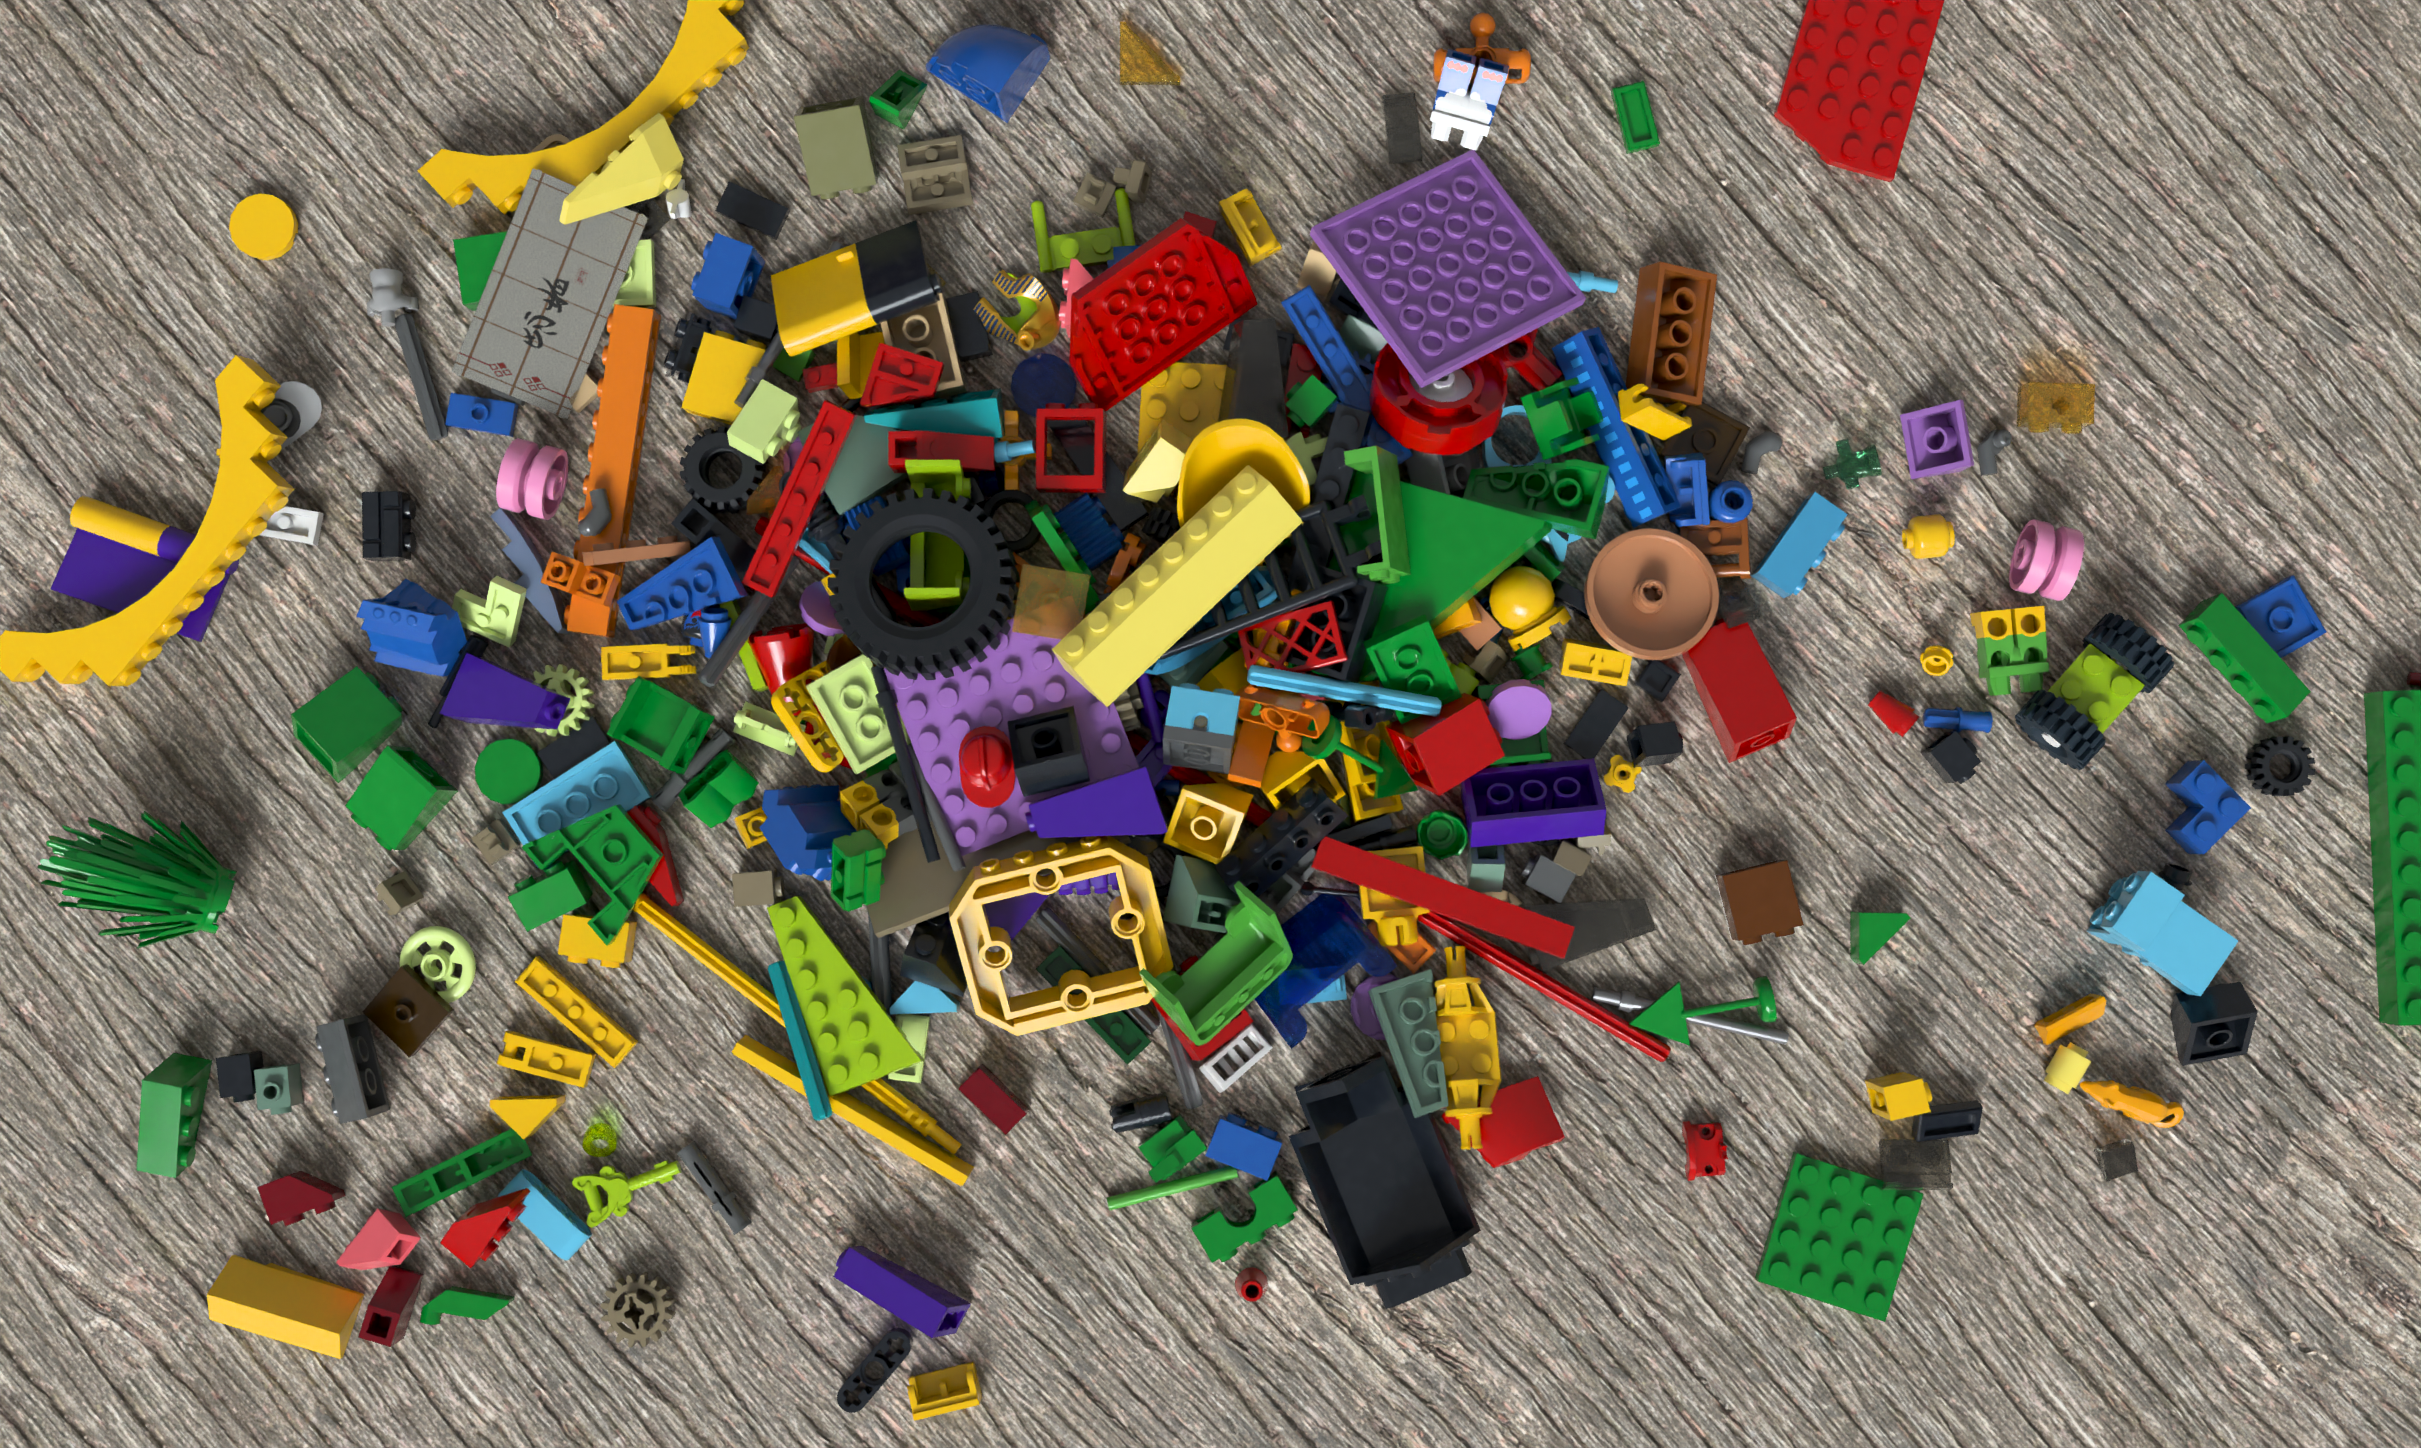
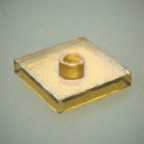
[1012,564,1091,640]

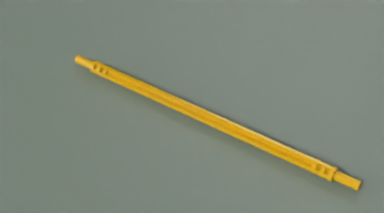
[632,893,962,1155]

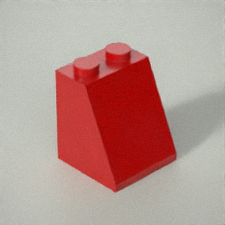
[1385,693,1505,796]

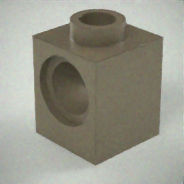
[732,870,785,907]

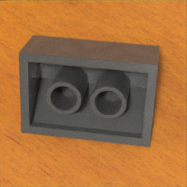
[315,1014,390,1124]

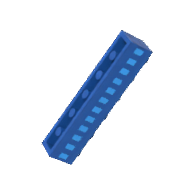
[1552,327,1681,528]

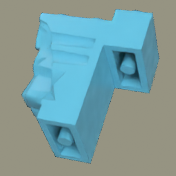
[2087,871,2238,996]

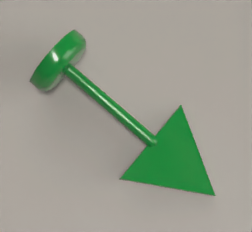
[1302,714,1419,799]
[1629,976,1777,1046]

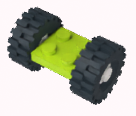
[2015,613,2174,770]

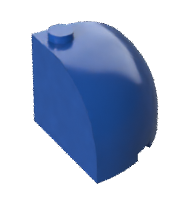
[925,24,1050,123]

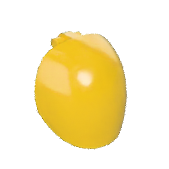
[1177,419,1310,566]

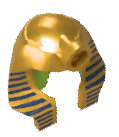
[973,270,1061,351]

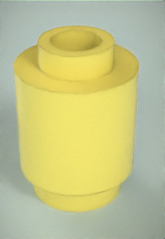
[2044,1042,2091,1094]

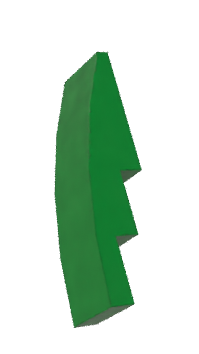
[392,1128,532,1217]

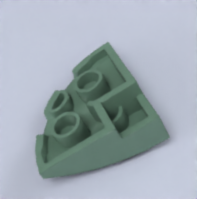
[798,416,908,515]

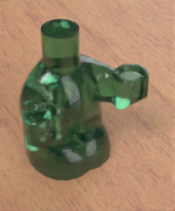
[1823,438,1882,490]

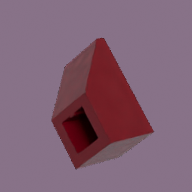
[257,1171,346,1226]
[358,1265,424,1347]

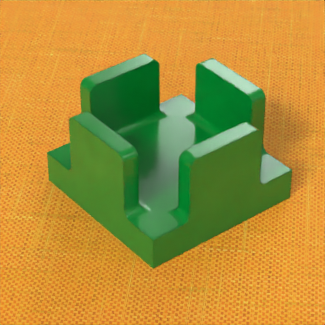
[1521,377,1603,460]

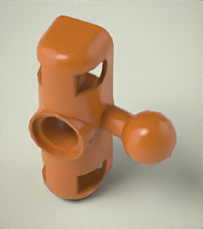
[1433,13,1531,84]
[1235,684,1330,753]

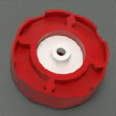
[1369,343,1508,455]

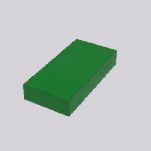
[1611,81,1660,154]

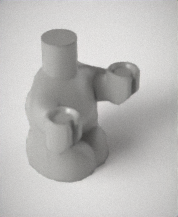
[367,268,418,327]

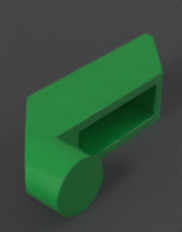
[420,1286,514,1325]

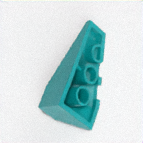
[864,388,1005,443]

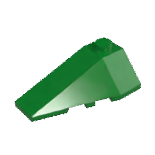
[1463,459,1610,540]

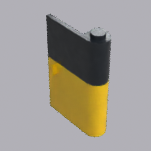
[771,220,943,357]

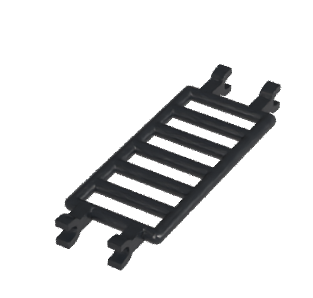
[1098,495,1383,660]

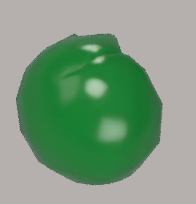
[1417,809,1468,860]

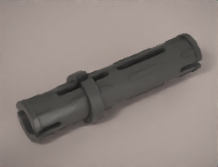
[650,727,736,812]
[677,1141,752,1235]

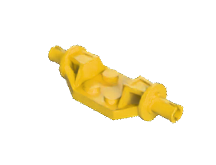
[1434,946,1502,1150]

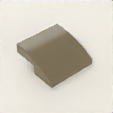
[897,135,974,215]

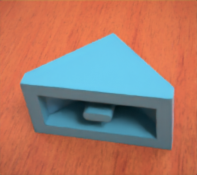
[890,981,960,1015]

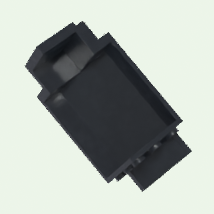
[1288,1052,1481,1309]

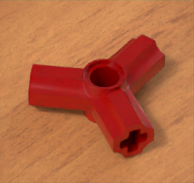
[1493,328,1562,391]

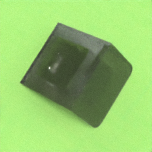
[2094,1138,2138,1182]

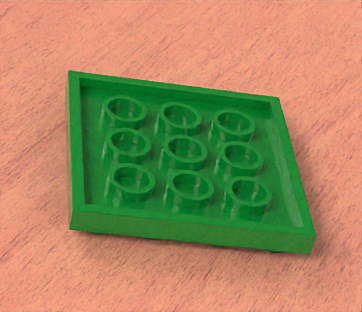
[1755,1152,1924,1322]

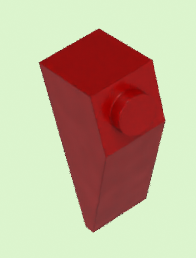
[627,805,684,906]

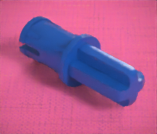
[1923,707,1993,733]

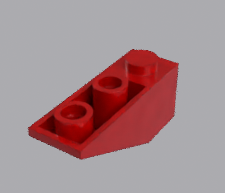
[888,431,995,473]
[440,1188,530,1268]

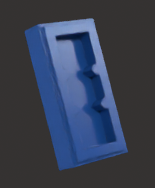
[445,393,519,437]

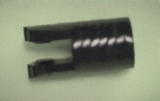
[1109,1092,1172,1133]

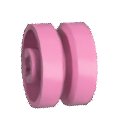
[496,438,568,520]
[2009,519,2084,601]

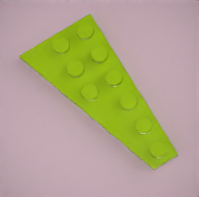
[767,896,925,1096]

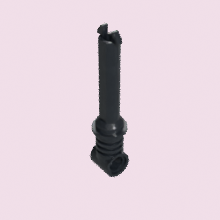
[779,470,900,624]

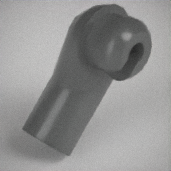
[1741,431,1782,474]
[578,488,612,537]

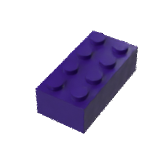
[1461,758,1606,847]

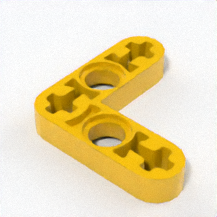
[771,660,844,772]

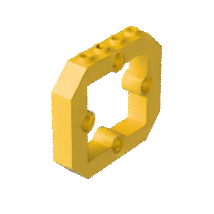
[949,836,1173,1036]

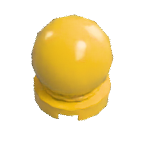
[1489,566,1571,651]

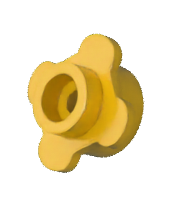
[1603,755,1642,793]

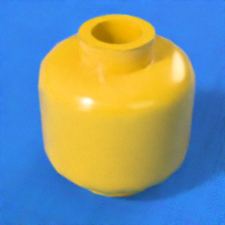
[1902,514,1955,559]

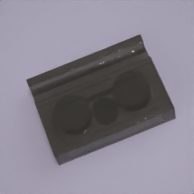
[1879,1139,1953,1190]

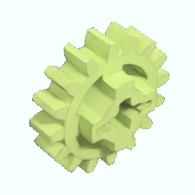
[533,664,594,737]

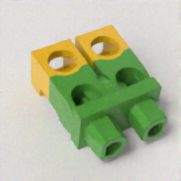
[1970,606,2049,696]

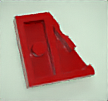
[860,342,945,407]

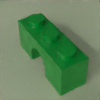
[1191,1171,1298,1263]

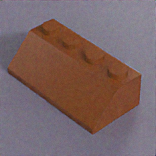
[1626,261,1717,405]

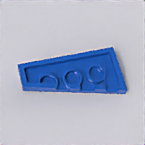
[616,537,748,630]

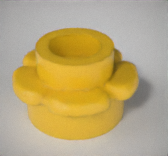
[1920,645,1954,676]

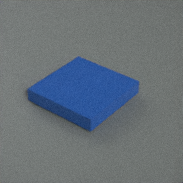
[2235,575,2327,658]

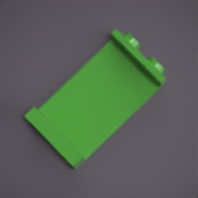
[1344,446,1411,584]

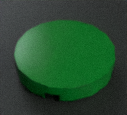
[475,739,543,804]

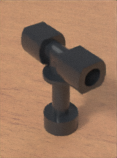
[1312,699,1394,731]

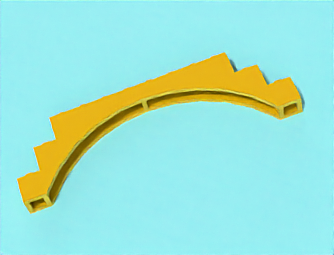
[417,0,749,215]
[0,355,294,687]

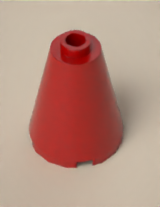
[748,623,814,716]

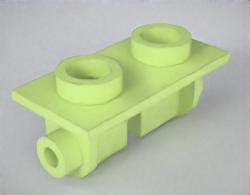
[733,701,807,757]

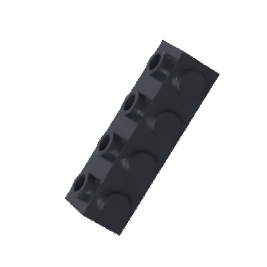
[1215,778,1349,897]

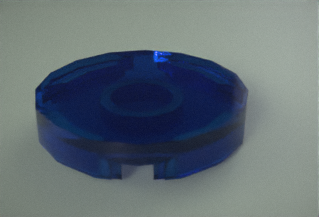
[1011,353,1077,418]

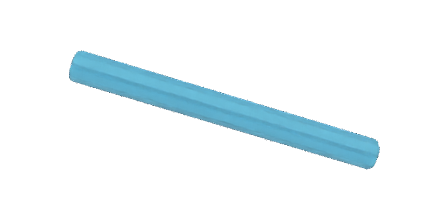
[1247,665,1442,717]

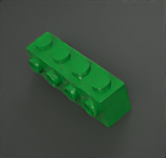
[2178,593,2311,724]

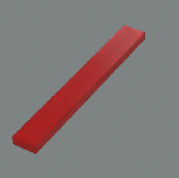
[1311,836,1575,959]

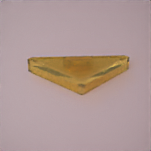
[1120,22,1180,85]

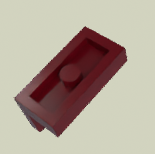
[958,1064,1030,1135]

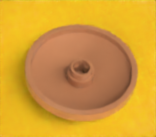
[1584,528,1719,660]

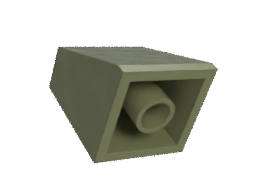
[794,96,878,199]

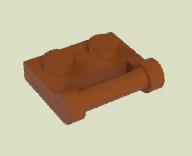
[1680,518,1751,579]

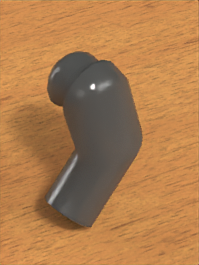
[1977,429,2012,476]

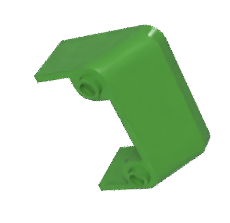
[1139,881,1293,1046]

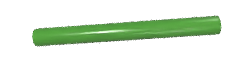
[1107,1166,1238,1210]

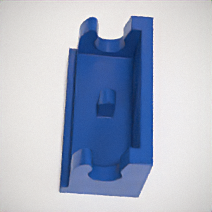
[1665,452,1710,527]

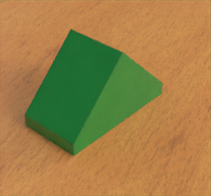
[869,70,928,130]
[1850,911,1911,965]

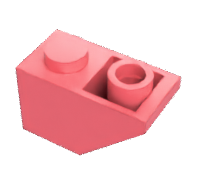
[336,1208,421,1270]

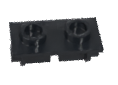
[663,313,712,383]

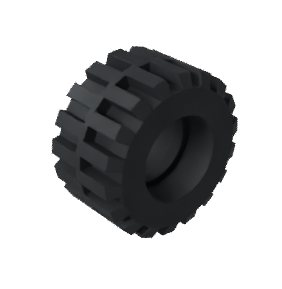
[680,427,770,514]

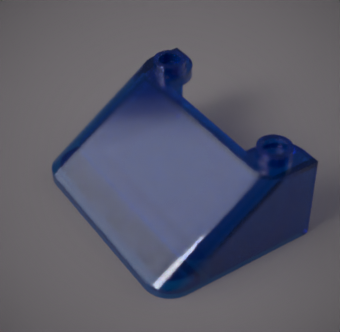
[1255,894,1397,1049]

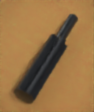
[428,635,489,728]

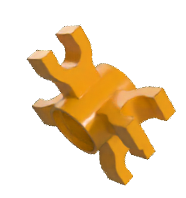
[999,411,1052,490]

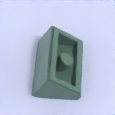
[1339,315,1388,365]

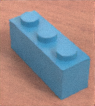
[1751,492,1848,598]

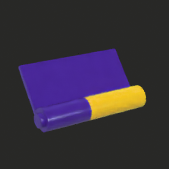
[51,496,239,642]

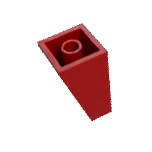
[1682,614,1797,763]

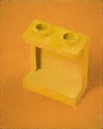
[681,330,766,425]

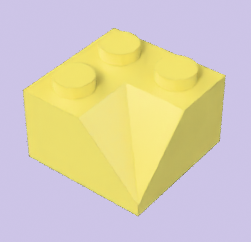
[1122,420,1193,503]

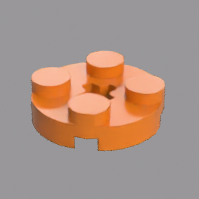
[1103,533,1146,594]

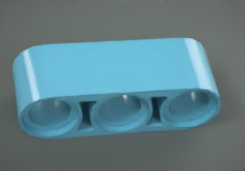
[498,1169,592,1260]

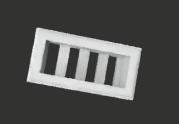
[1199,1023,1273,1093]

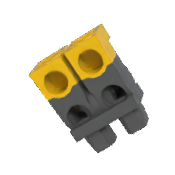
[840,761,932,849]

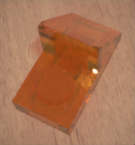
[746,466,783,521]

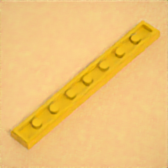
[732,1035,974,1186]

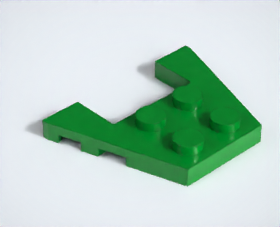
[522,804,663,945]

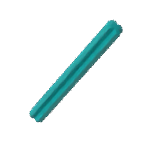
[768,961,833,1121]

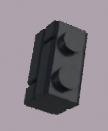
[362,491,416,561]

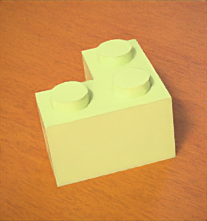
[727,379,801,464]

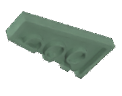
[1368,969,1449,1118]

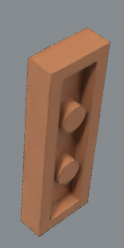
[582,536,691,566]

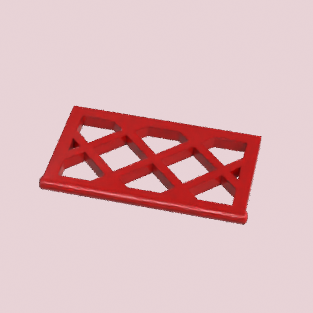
[1238,601,1348,686]

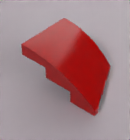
[1441,1076,1565,1168]

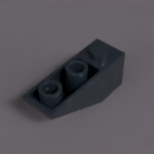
[671,498,756,591]

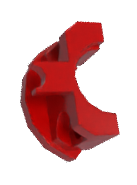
[1682,1121,1728,1181]

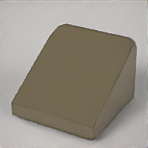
[1552,841,1592,876]

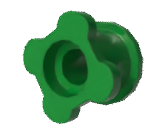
[1511,643,1553,680]

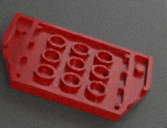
[1774,0,1944,182]
[1069,218,1258,412]

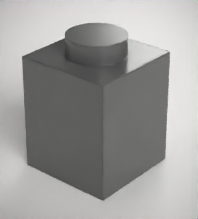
[1520,854,1576,903]

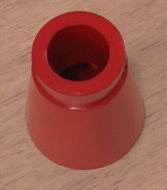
[1868,690,1919,737]
[1235,1267,1268,1302]

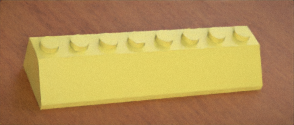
[1052,465,1302,707]

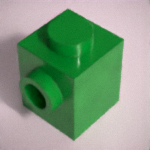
[1285,374,1338,429]

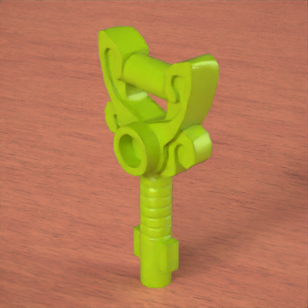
[572,1160,682,1228]

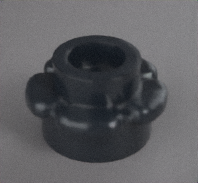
[2158,863,2193,890]

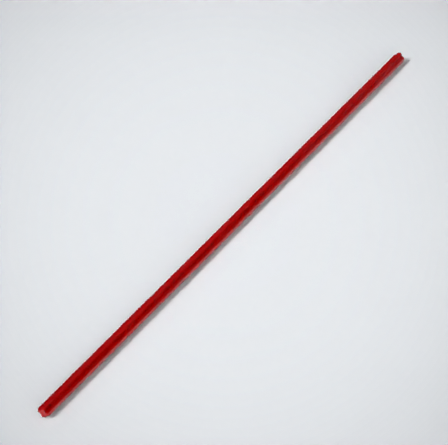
[754,517,1671,1062]

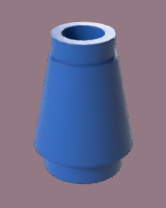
[698,607,732,658]

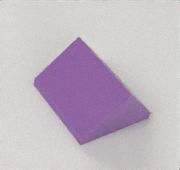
[1900,400,1974,479]

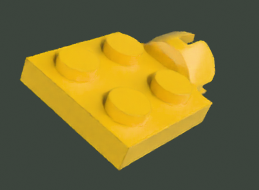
[1359,846,1430,947]

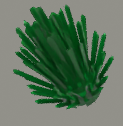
[38,811,237,949]

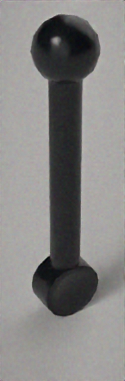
[1300,882,1360,901]

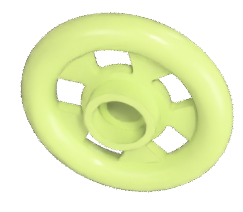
[399,926,476,1003]

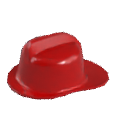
[959,726,1015,808]

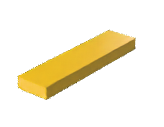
[515,956,638,1068]

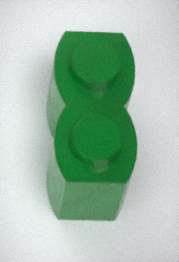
[678,750,759,828]

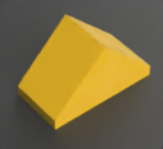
[490,1095,565,1140]

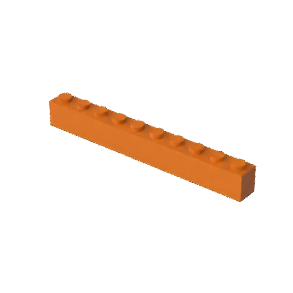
[564,304,661,638]

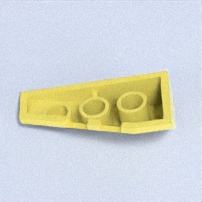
[559,113,684,225]

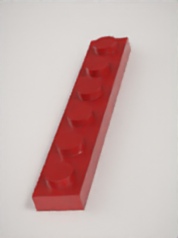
[742,400,858,598]

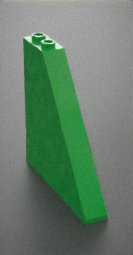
[1310,470,1553,683]

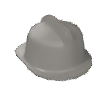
[261,381,322,449]

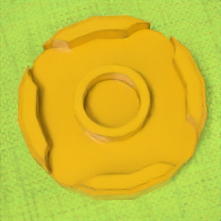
[229,193,299,261]

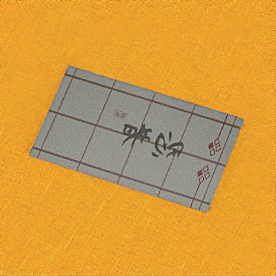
[452,168,648,419]

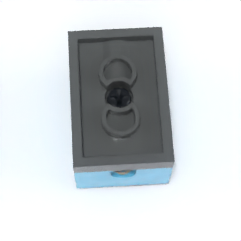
[1163,683,1240,774]

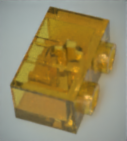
[2017,382,2095,434]

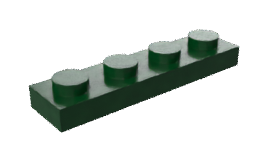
[1036,946,1152,1065]

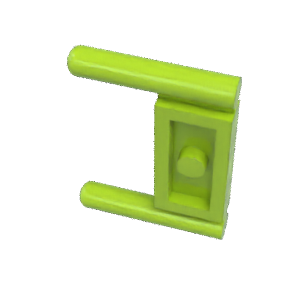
[1031,188,1135,273]

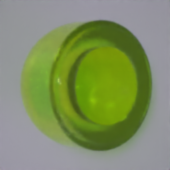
[582,1123,617,1157]

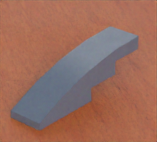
[490,508,570,635]

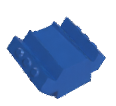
[356,579,467,677]
[759,784,857,881]

